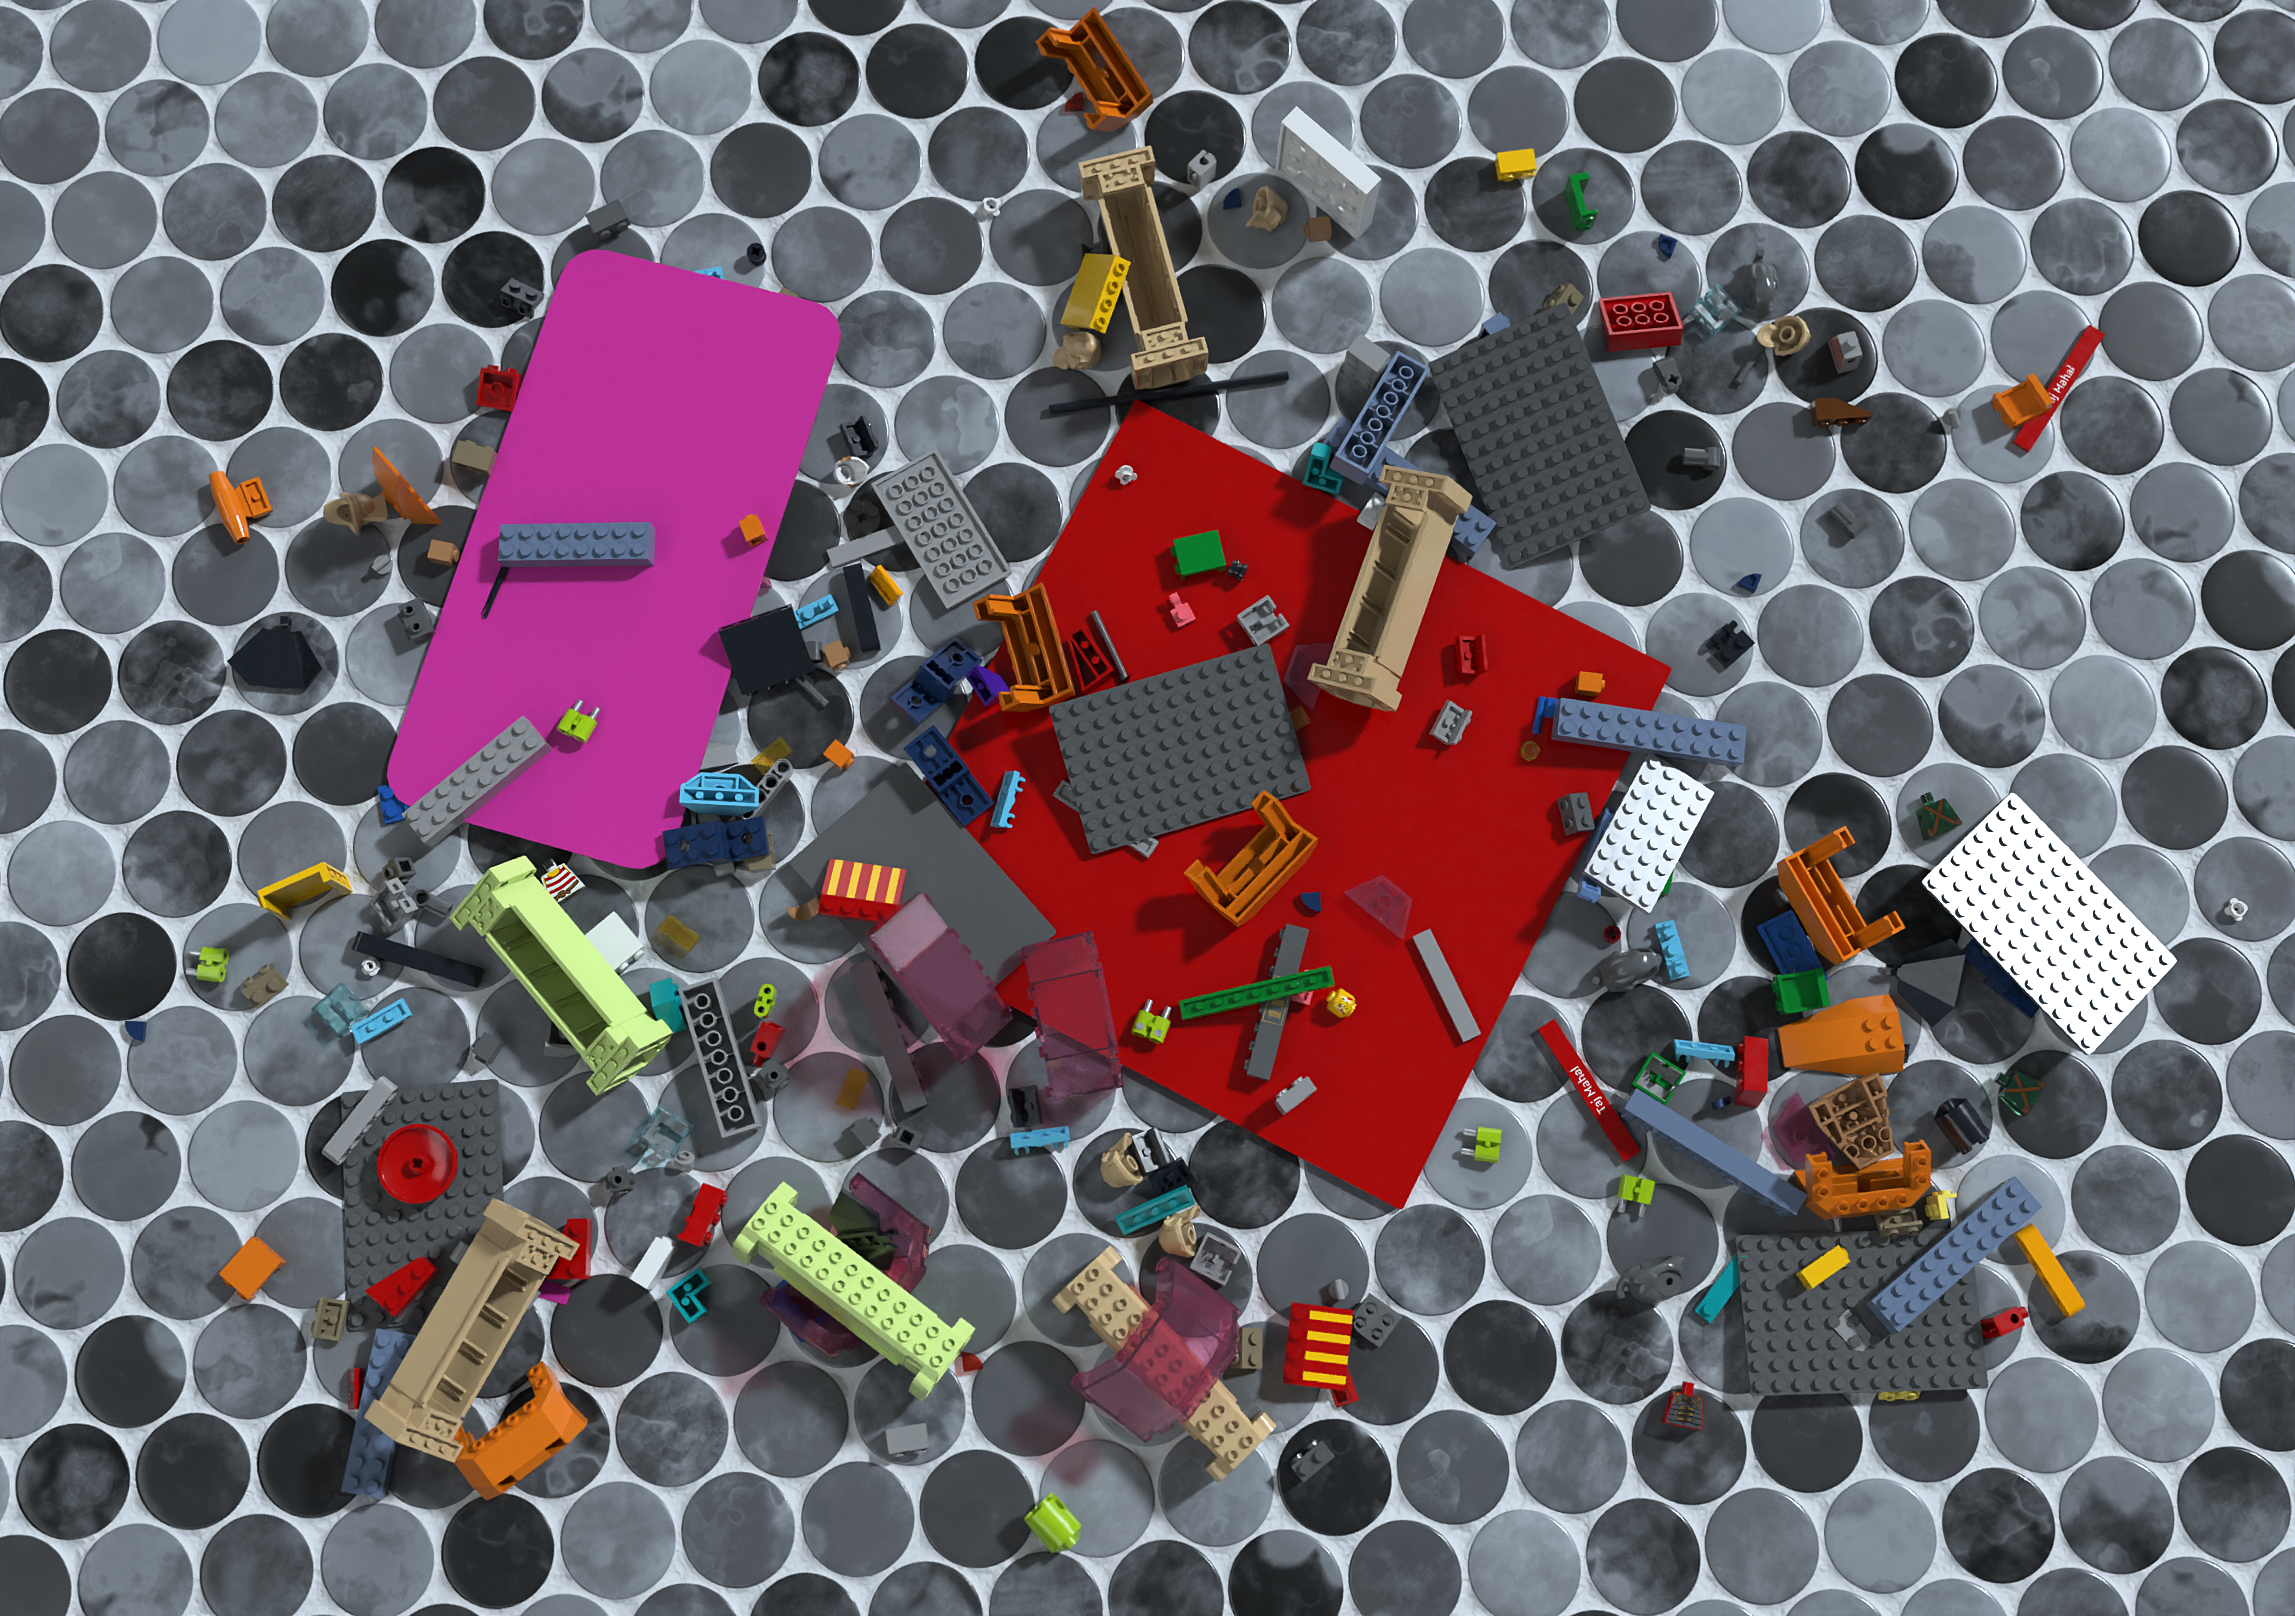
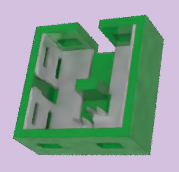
[1630,1051,1686,1106]

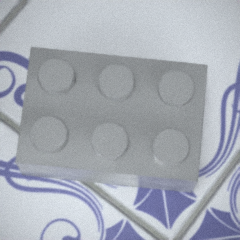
[1342,333,1391,391]

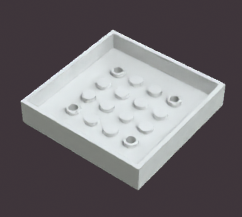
[1275,106,1381,240]

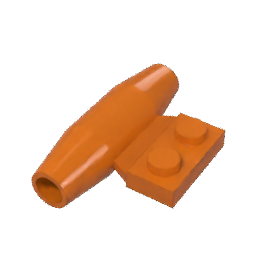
[209,471,273,544]

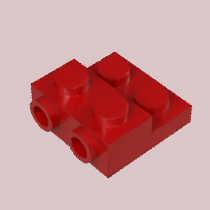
[476,364,522,412]

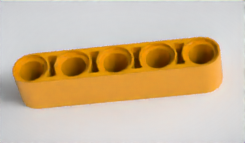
[2014,1223,2086,1318]

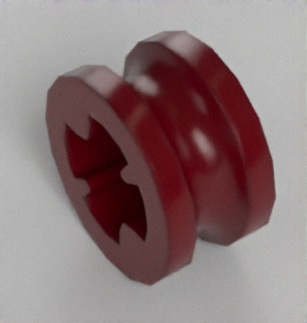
[1602,925,1621,944]

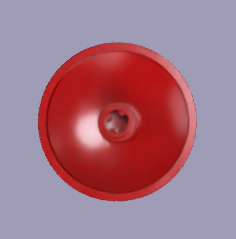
[377,1124,458,1204]

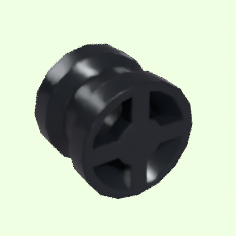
[747,243,767,266]
[1227,559,1248,582]

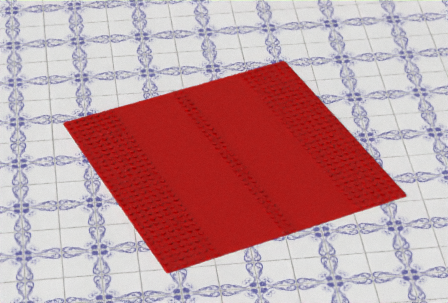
[925,400,1672,1209]

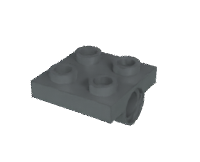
[1352,1293,1402,1348]

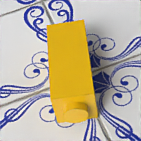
[1796,1245,1850,1290]

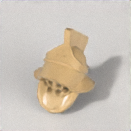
[323,492,388,536]

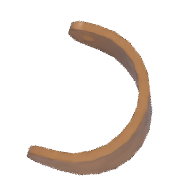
[786,895,820,921]

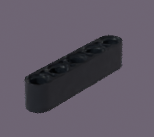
[843,563,881,655]

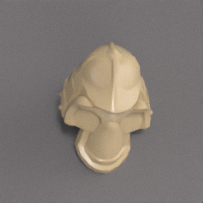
[1245,185,1288,231]
[1757,315,1811,356]
[1053,332,1102,370]
[1100,1133,1143,1188]
[1159,1205,1200,1258]

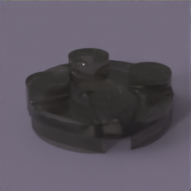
[843,500,881,538]

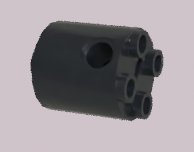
[1933,1098,1990,1155]

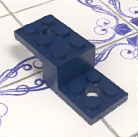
[889,636,983,727]
[903,725,995,828]
[662,816,770,870]
[1963,938,2039,1019]

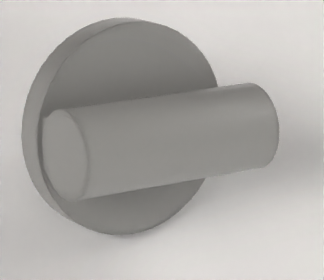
[1942,407,1961,429]
[371,555,393,574]
[674,1151,695,1169]
[1329,1279,1349,1300]

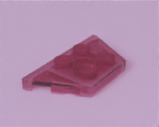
[1283,641,1335,711]
[1344,875,1412,941]
[1773,1092,1838,1162]

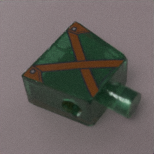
[1916,792,1963,841]
[1994,1071,2046,1117]

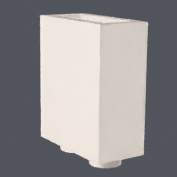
[585,911,647,974]
[630,1236,679,1289]

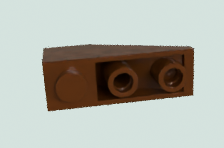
[1810,397,1873,428]

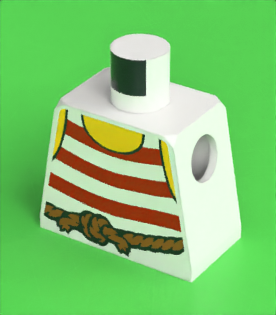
[541,859,587,905]

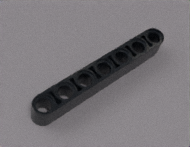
[351,931,485,988]

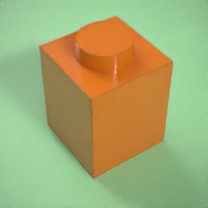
[739,514,768,547]
[1575,671,1605,697]
[823,739,855,772]

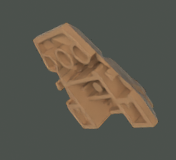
[1808,1072,1894,1169]

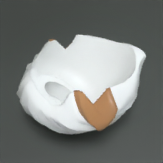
[833,456,870,488]

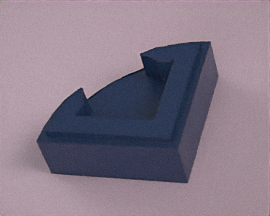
[1223,188,1242,210]
[1658,234,1677,258]
[1737,573,1762,593]
[1300,892,1321,912]
[125,1021,147,1042]
[1711,1096,1731,1109]

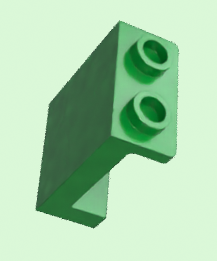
[1564,171,1598,231]
[1170,530,1226,580]
[1771,967,1831,1015]

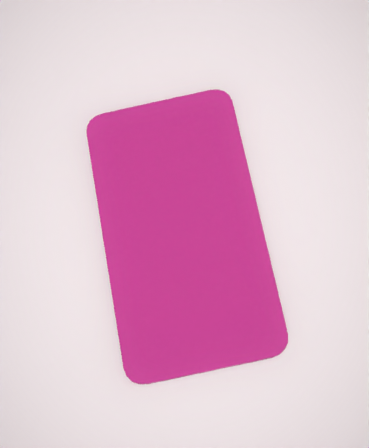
[387,249,841,869]

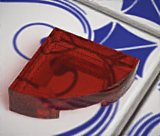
[1065,92,1083,112]
[961,1352,984,1372]

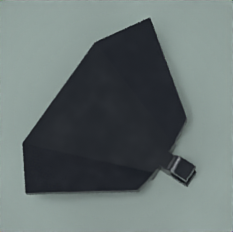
[227,616,323,689]
[1885,939,1966,1028]
[828,1188,899,1271]

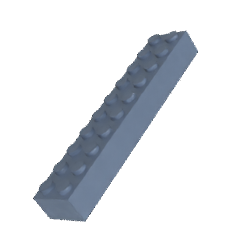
[1322,416,1497,558]
[1551,698,1747,767]
[1618,1088,1808,1218]
[1865,1176,2042,1334]

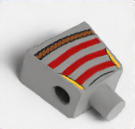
[1828,331,1862,374]

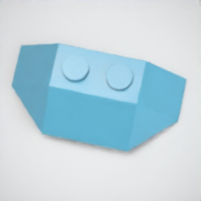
[679,772,759,816]

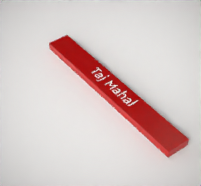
[2012,325,2105,453]
[1537,1019,1641,1162]

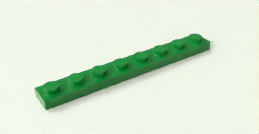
[1179,966,1335,1021]

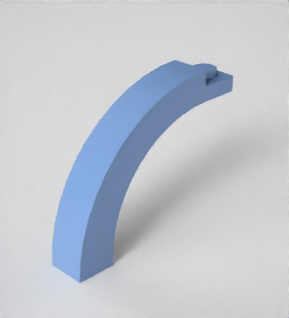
[1576,808,1615,903]

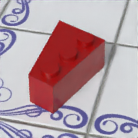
[1066,624,1117,695]

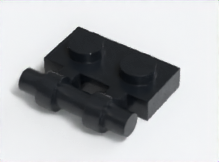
[1705,620,1755,669]

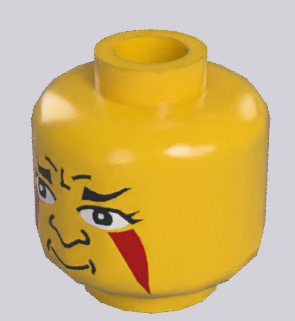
[1326,989,1356,1018]

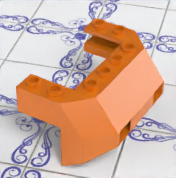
[1036,6,1153,132]
[972,582,1075,712]
[1184,790,1318,927]
[1777,826,1905,965]
[1794,1140,1931,1220]
[453,1361,588,1500]

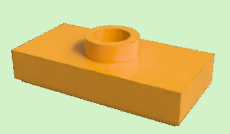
[867,565,903,606]

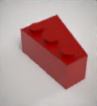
[1735,1036,1768,1108]
[677,1183,729,1248]
[546,1219,592,1280]
[365,1257,440,1317]

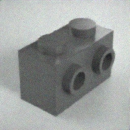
[585,199,631,240]
[397,597,436,644]
[1290,1439,1335,1482]

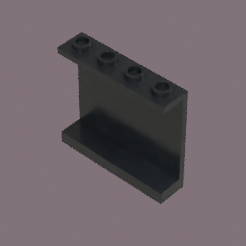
[718,604,815,696]

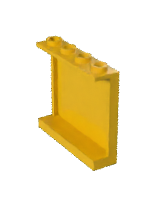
[1060,253,1131,334]
[257,862,353,920]

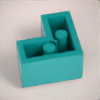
[1303,442,1344,494]
[649,977,687,1034]
[666,1267,713,1324]

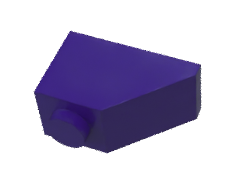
[965,665,1010,707]

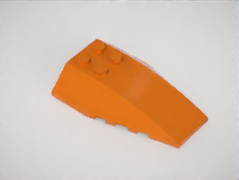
[372,446,442,525]
[1777,994,1905,1076]

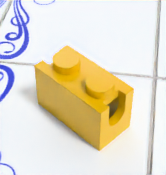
[1495,149,1537,182]

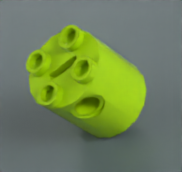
[1023,1492,1082,1553]

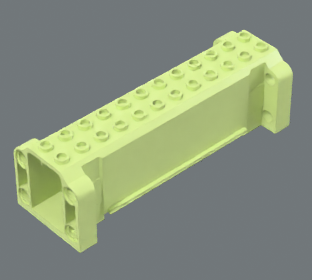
[449,856,673,1096]
[733,1181,976,1402]

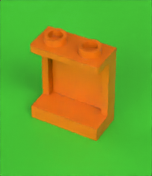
[1991,373,2053,430]
[219,1236,287,1300]

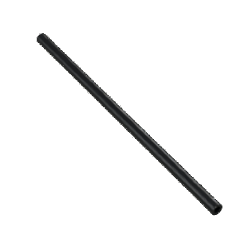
[1049,371,1289,414]

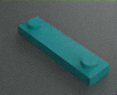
[1115,1185,1195,1235]
[1694,1253,1748,1323]

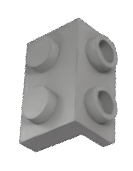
[1429,700,1472,745]

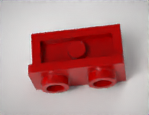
[1455,635,1488,676]

